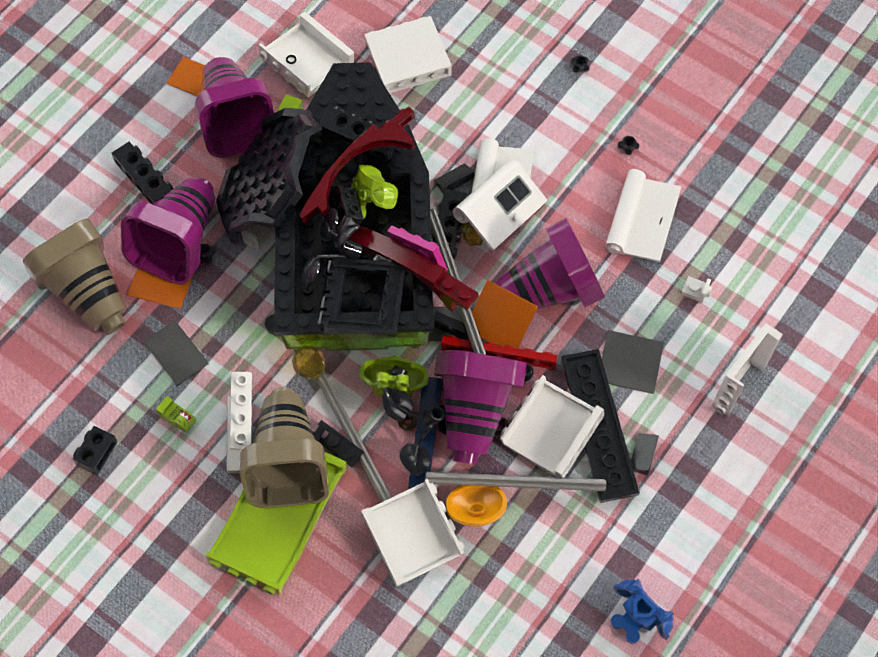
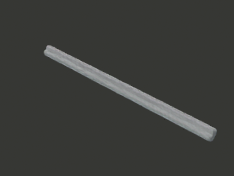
[430,208,486,355]
[317,375,392,502]
[425,472,606,491]

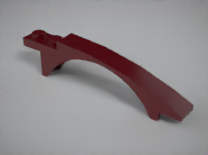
[300,106,415,224]
[348,225,479,311]

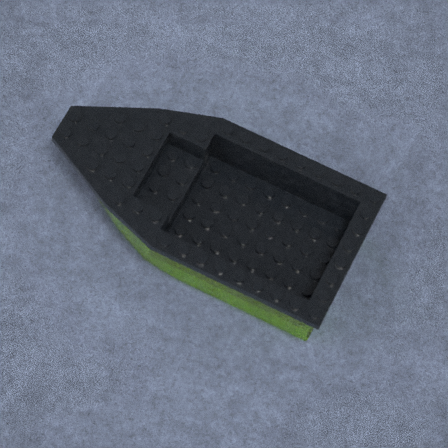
[274,62,434,352]

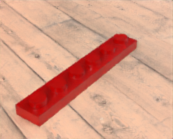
[441,336,557,370]

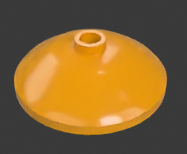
[446,485,507,527]

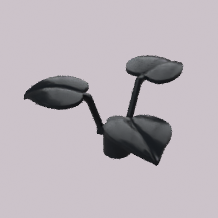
[302,208,362,292]
[382,387,446,476]

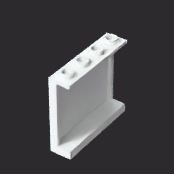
[259,12,354,97]
[364,16,452,93]
[712,323,783,416]
[226,372,252,473]
[500,375,604,478]
[360,479,465,587]

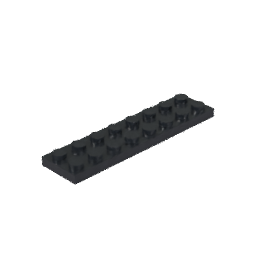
[561,349,640,503]

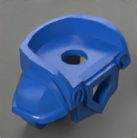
[611,579,674,644]

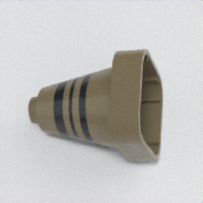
[23,219,127,335]
[240,387,329,508]

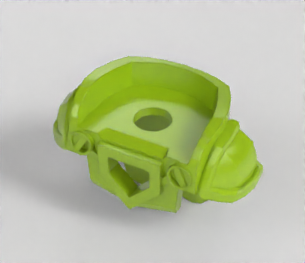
[351,165,398,218]
[360,355,429,398]

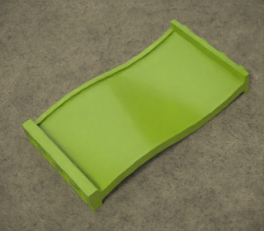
[206,452,347,595]

